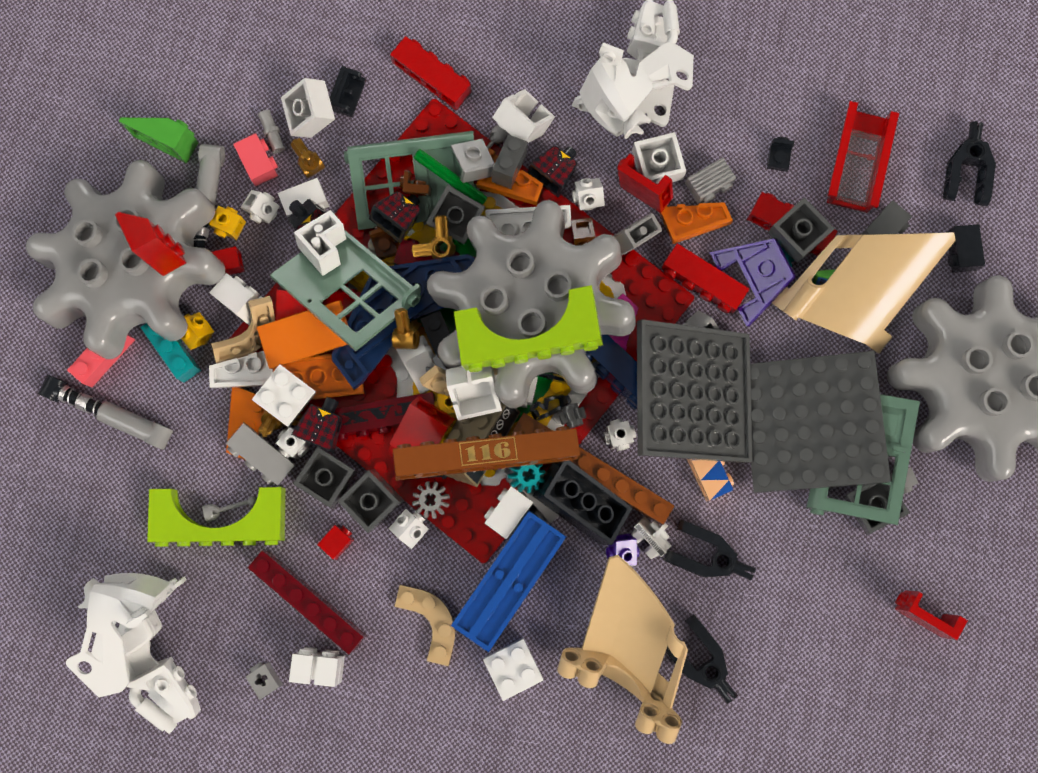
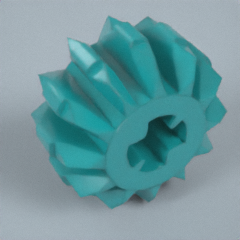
[507,464,546,494]

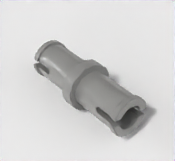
[258,110,285,154]

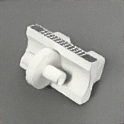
[631,517,671,559]

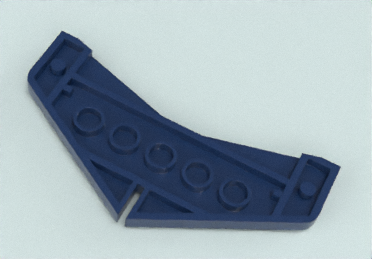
[332,254,475,390]

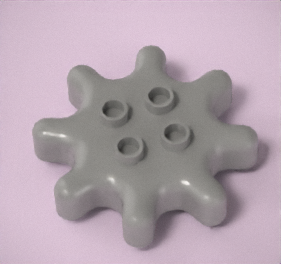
[26,160,225,359]
[427,200,636,408]
[887,275,1038,482]

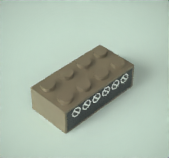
[445,402,521,487]

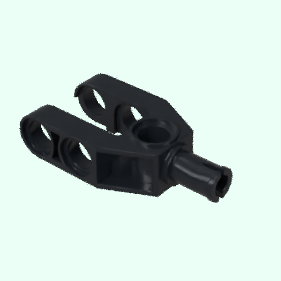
[943,121,996,206]
[664,520,756,581]
[666,614,738,704]

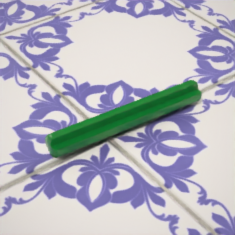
[414,149,487,205]

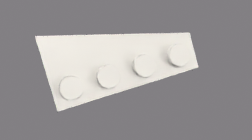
[485,205,571,235]
[209,351,273,388]

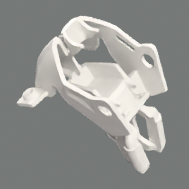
[572,0,694,139]
[66,573,201,734]

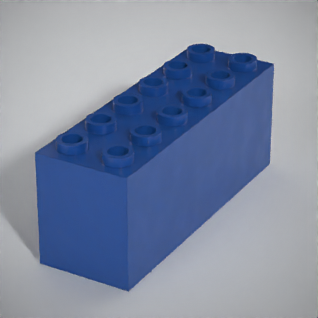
[451,511,566,652]

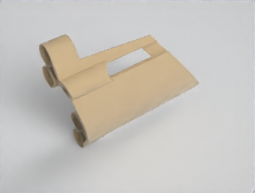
[772,233,955,354]
[557,555,688,744]

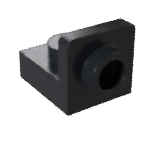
[767,137,795,172]

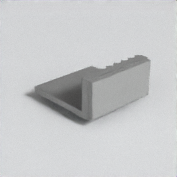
[451,139,495,183]

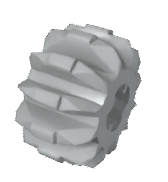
[412,482,450,519]

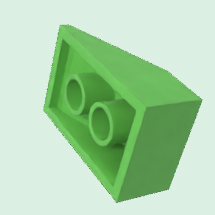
[119,117,199,164]

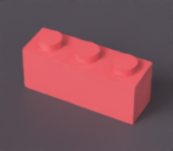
[67,334,135,388]

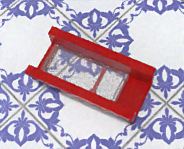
[827,101,899,213]

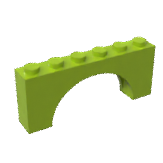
[454,285,603,372]
[147,487,286,547]

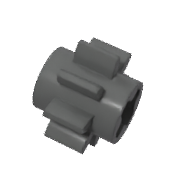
[559,403,587,429]

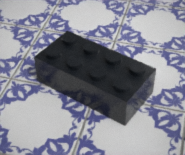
[533,461,633,545]

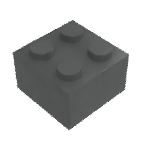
[426,185,485,246]
[768,197,835,264]
[293,447,358,509]
[338,469,404,533]
[844,483,910,536]

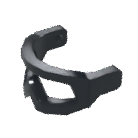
[530,394,572,421]

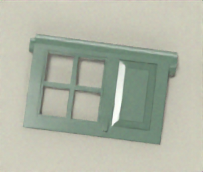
[344,131,474,230]
[270,230,421,351]
[806,394,920,525]

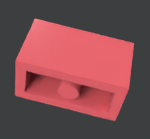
[233,133,278,186]

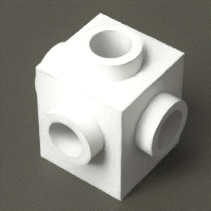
[572,178,605,210]
[240,190,280,224]
[603,419,636,451]
[276,427,311,459]
[388,509,429,549]

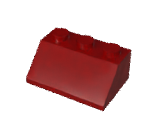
[115,212,186,276]

